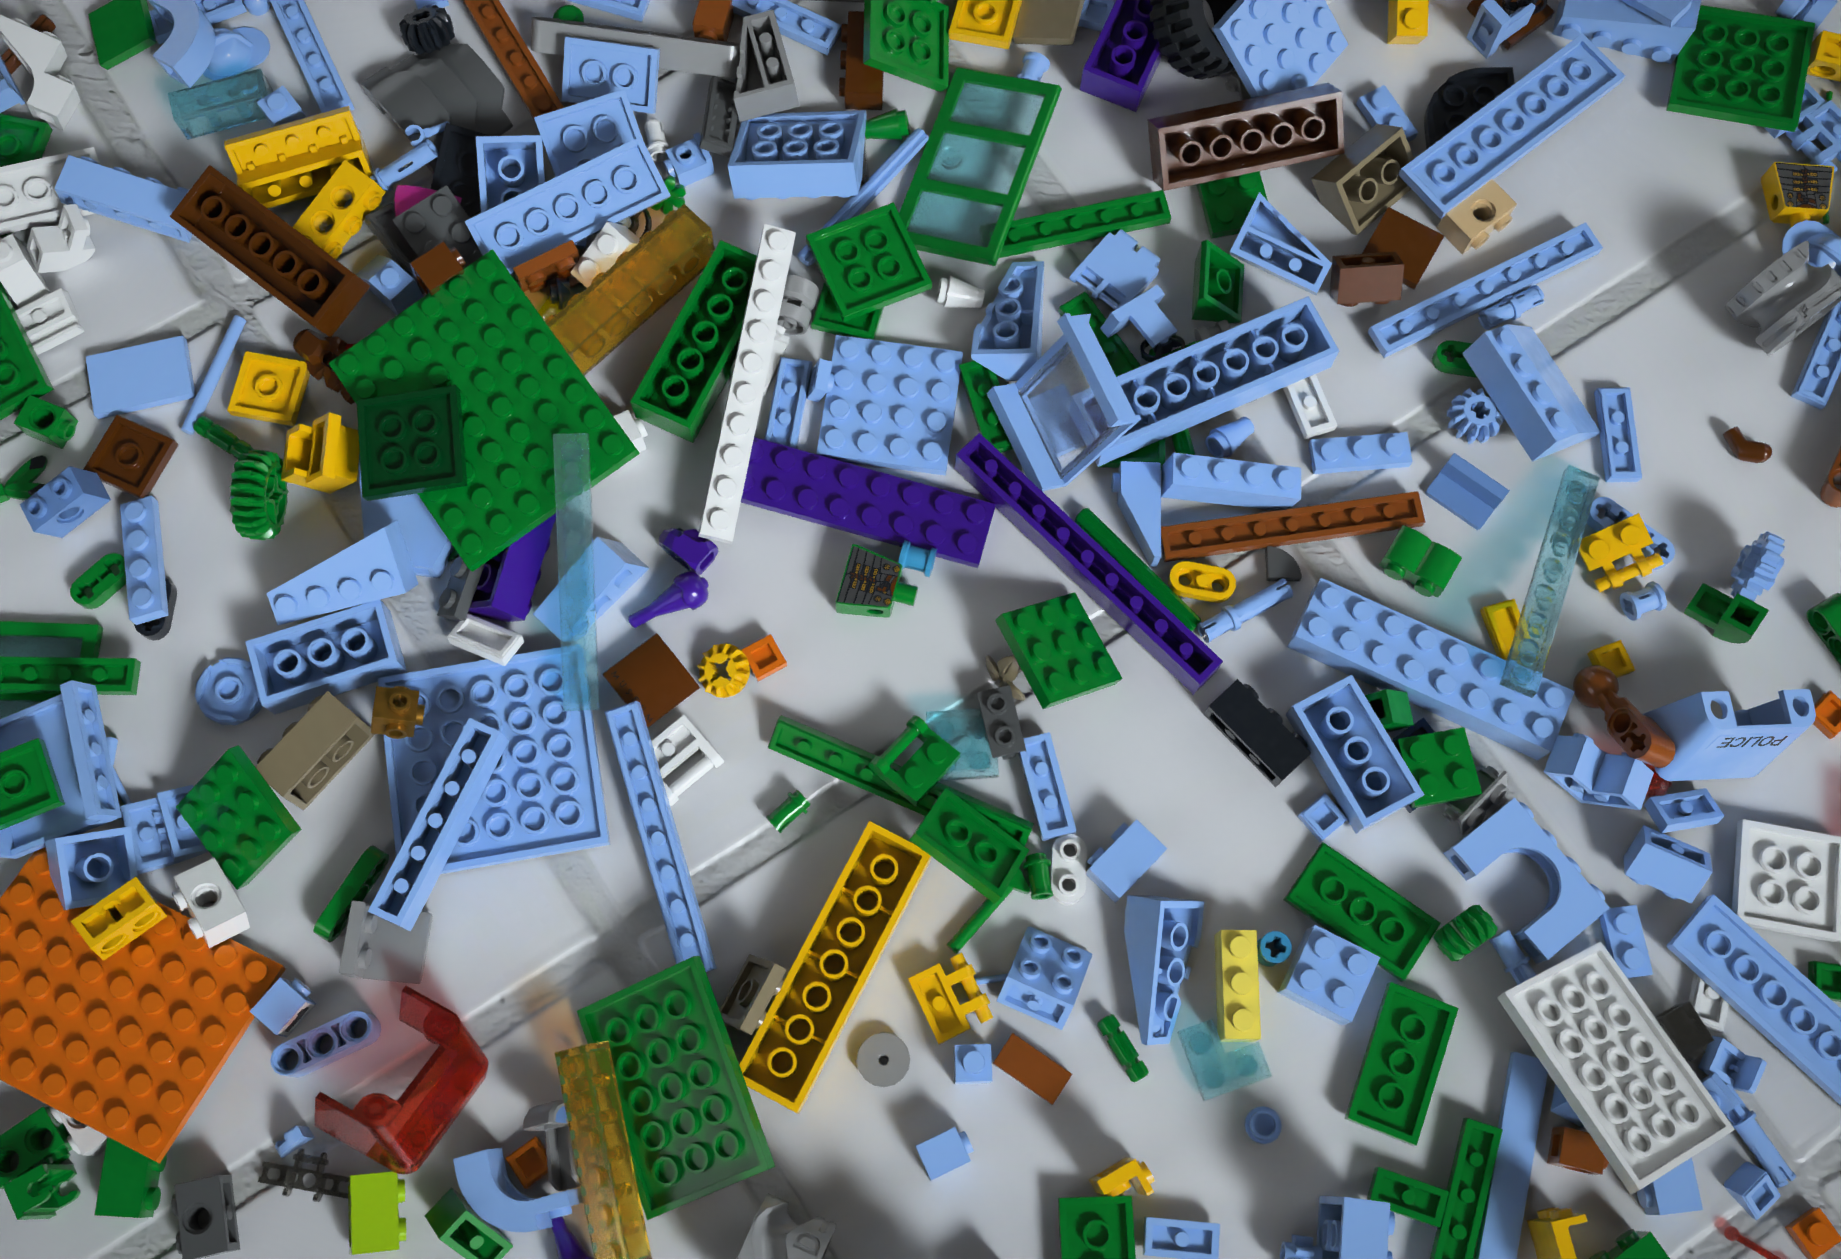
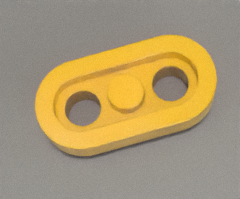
[1168,561,1236,603]

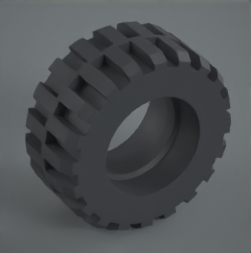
[1149,0,1237,80]

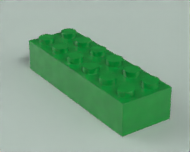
[630,240,757,443]

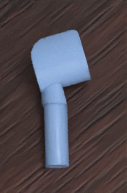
[405,121,450,147]

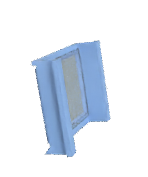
[986,313,1141,492]

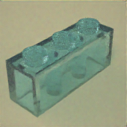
[168,68,273,140]

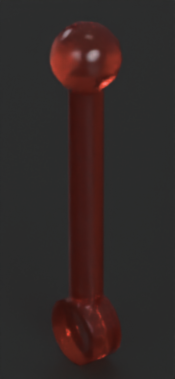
[1724,1226,1781,1259]

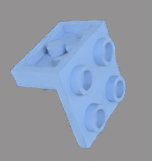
[997,927,1092,1030]

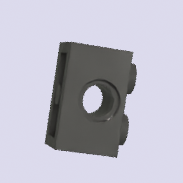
[171,1175,240,1259]

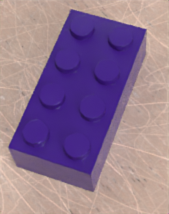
[1080,0,1163,112]

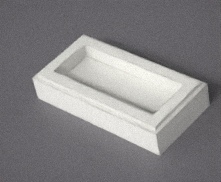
[447,613,524,666]

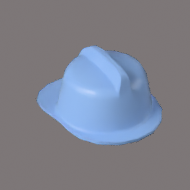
[203,27,270,81]
[1782,220,1841,277]

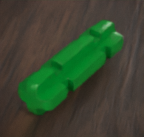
[193,416,253,459]
[1097,1014,1149,1082]

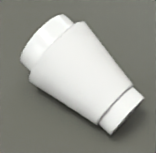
[936,276,985,309]

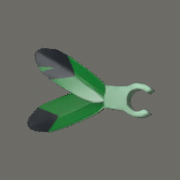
[0,455,48,503]

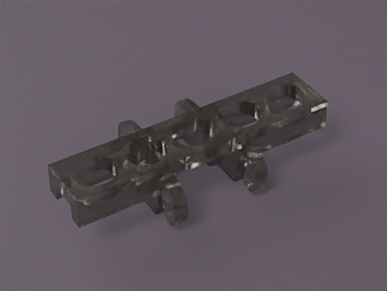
[258,1148,348,1202]

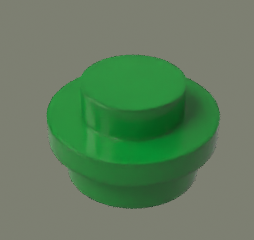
[553,5,584,22]

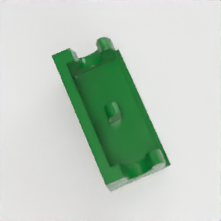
[3,1164,81,1220]

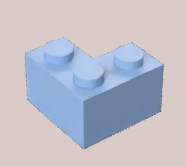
[1544,733,1654,810]

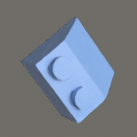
[45,826,138,910]

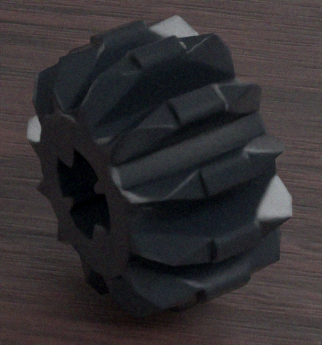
[399,5,455,54]

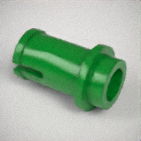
[766,790,811,833]
[1023,853,1053,900]

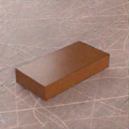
[992,1033,1072,1105]

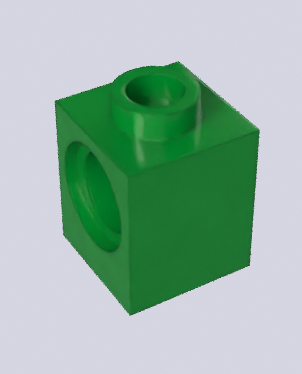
[14,395,79,449]

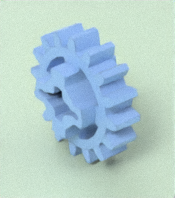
[1731,531,1785,602]

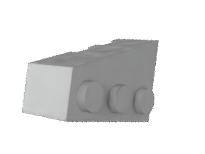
[733,10,799,122]

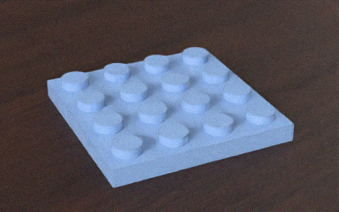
[1212,0,1348,98]
[816,335,963,476]

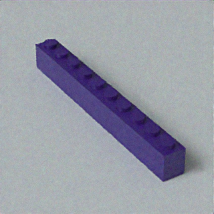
[955,433,1223,695]

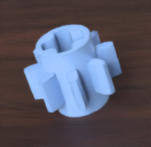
[1280,1234,1322,1259]

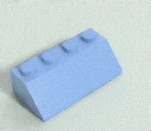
[1286,675,1424,834]

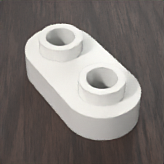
[1050,834,1087,905]

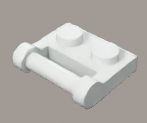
[652,714,724,806]

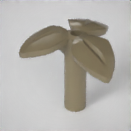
[985,655,1026,701]

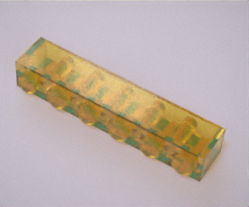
[555,1041,652,1259]

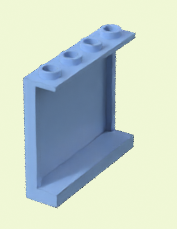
[0,680,122,859]

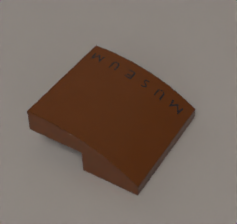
[602,633,700,728]

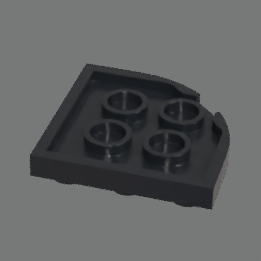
[1424,67,1515,149]

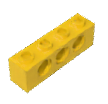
[293,160,386,259]

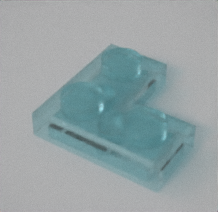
[1177,1019,1272,1101]

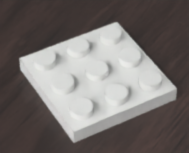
[1732,819,1841,942]

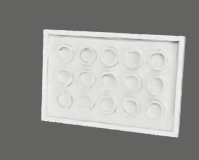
[1497,942,1735,1195]

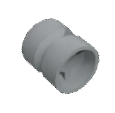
[777,275,819,335]

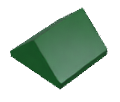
[1191,240,1244,324]

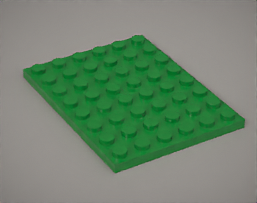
[329,249,640,572]

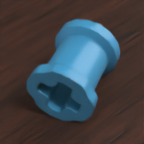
[898,540,937,578]
[1257,931,1292,967]

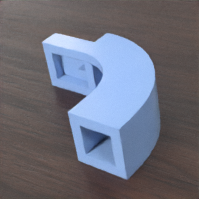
[148,0,216,88]
[453,1148,584,1232]

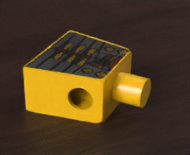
[1761,162,1834,228]

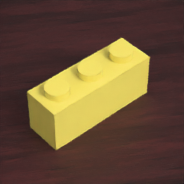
[1214,930,1261,1042]

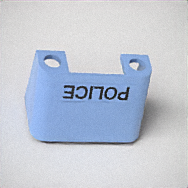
[1643,689,1816,781]

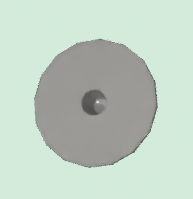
[857,1032,910,1087]

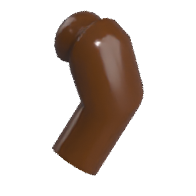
[1723,426,1772,463]

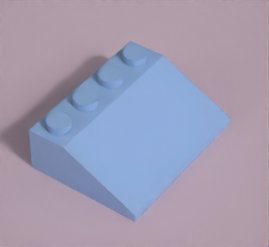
[728,110,866,200]
[1462,324,1601,462]

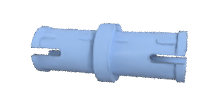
[1478,285,1544,330]

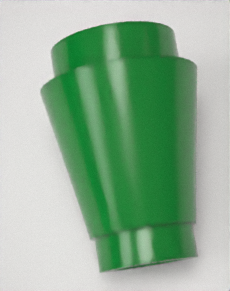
[865,108,910,140]

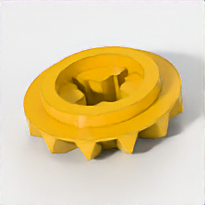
[697,643,750,698]

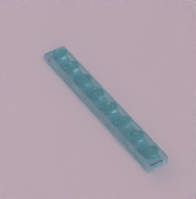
[553,433,600,711]
[1499,465,1600,698]

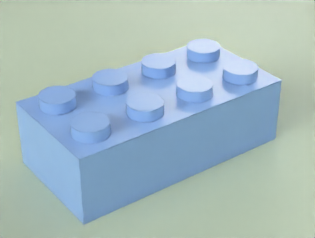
[245,600,407,715]

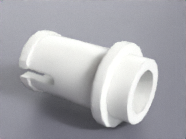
[643,119,670,162]

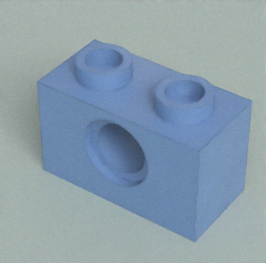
[20,466,111,538]

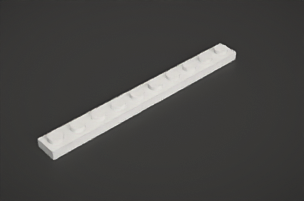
[698,224,796,544]

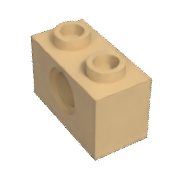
[1437,179,1517,254]

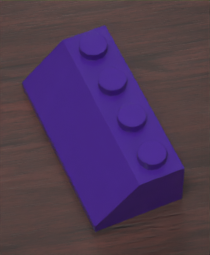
[468,511,560,622]

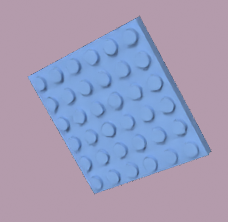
[378,644,610,874]

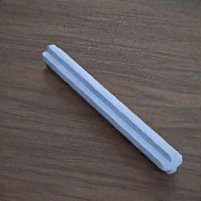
[797,128,929,267]

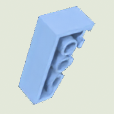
[1552,0,1701,64]
[267,520,418,625]

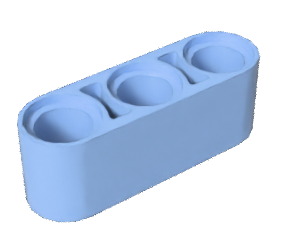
[270,1011,381,1078]

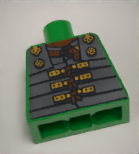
[836,544,918,618]

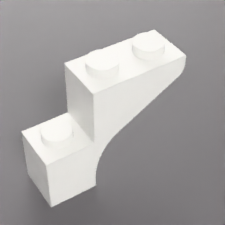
[0,15,80,131]

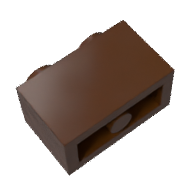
[1330,251,1404,307]

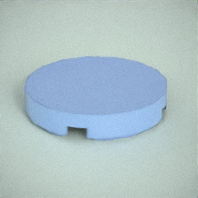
[195,657,262,725]

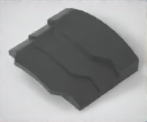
[361,44,513,174]

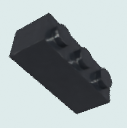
[1204,679,1311,788]

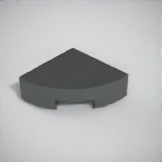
[1265,546,1302,582]

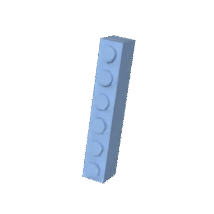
[368,718,509,932]

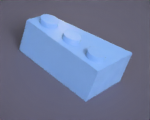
[1230,192,1332,295]

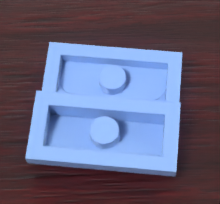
[120,785,209,875]

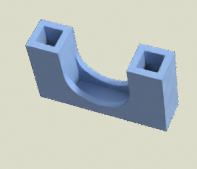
[1443,798,1610,964]

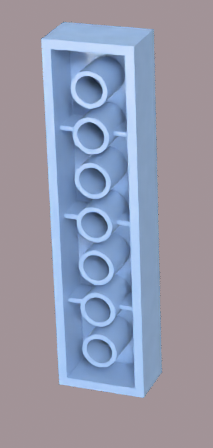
[1069,296,1339,467]
[1287,578,1575,760]

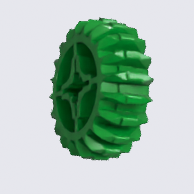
[229,449,289,540]

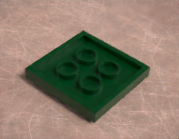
[356,385,467,501]

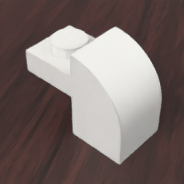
[26,204,95,273]

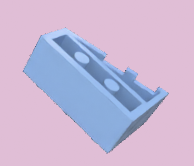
[533,537,649,642]

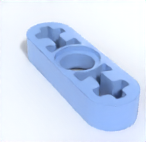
[1584,497,1675,570]

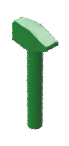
[946,869,1030,954]

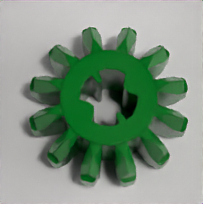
[1433,905,1498,961]

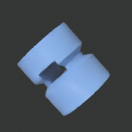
[1775,0,1838,32]

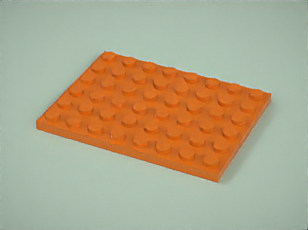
[0,847,286,1164]

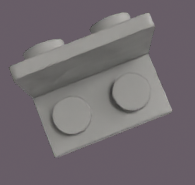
[339,901,433,984]

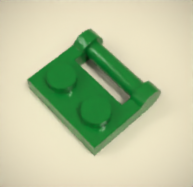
[868,715,961,807]

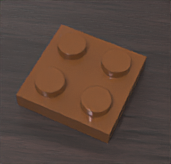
[513,240,579,293]

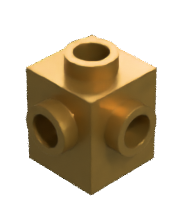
[371,686,425,739]

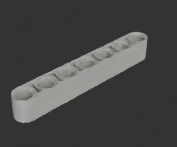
[531,17,740,78]

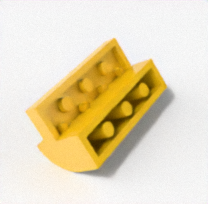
[224,106,373,208]

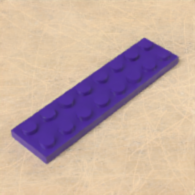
[741,437,996,568]

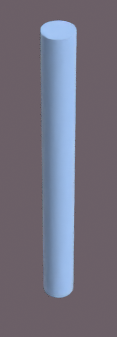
[181,315,246,435]

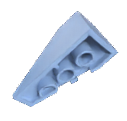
[971,261,1044,381]
[1124,895,1204,1045]

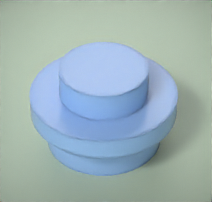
[1245,1106,1282,1144]

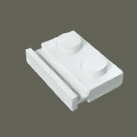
[15,288,85,355]

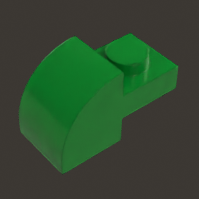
[1684,583,1769,644]

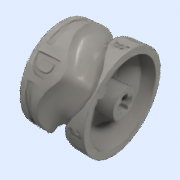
[1725,241,1841,356]
[737,1193,837,1259]

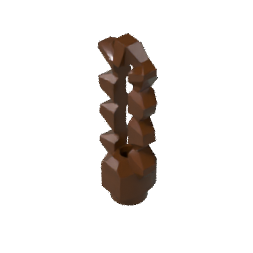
[293,329,355,405]

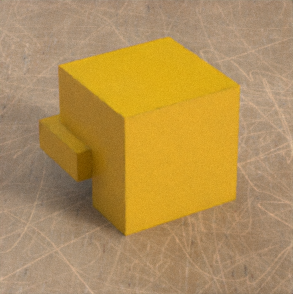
[281,412,360,494]

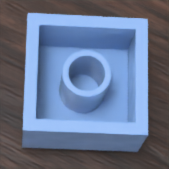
[1278,925,1380,1025]

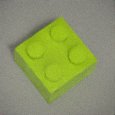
[348,1171,406,1255]

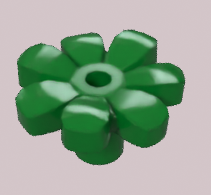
[651,175,686,215]

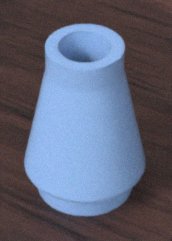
[1205,416,1254,458]

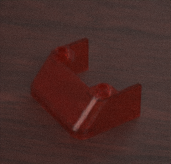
[315,986,489,1174]

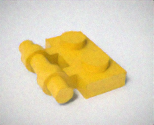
[1574,513,1664,593]
[908,953,994,1045]

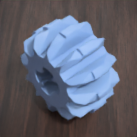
[1446,387,1504,444]

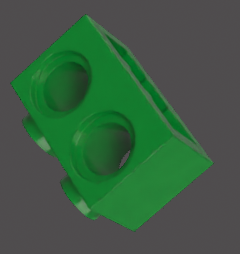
[0,1106,72,1189]

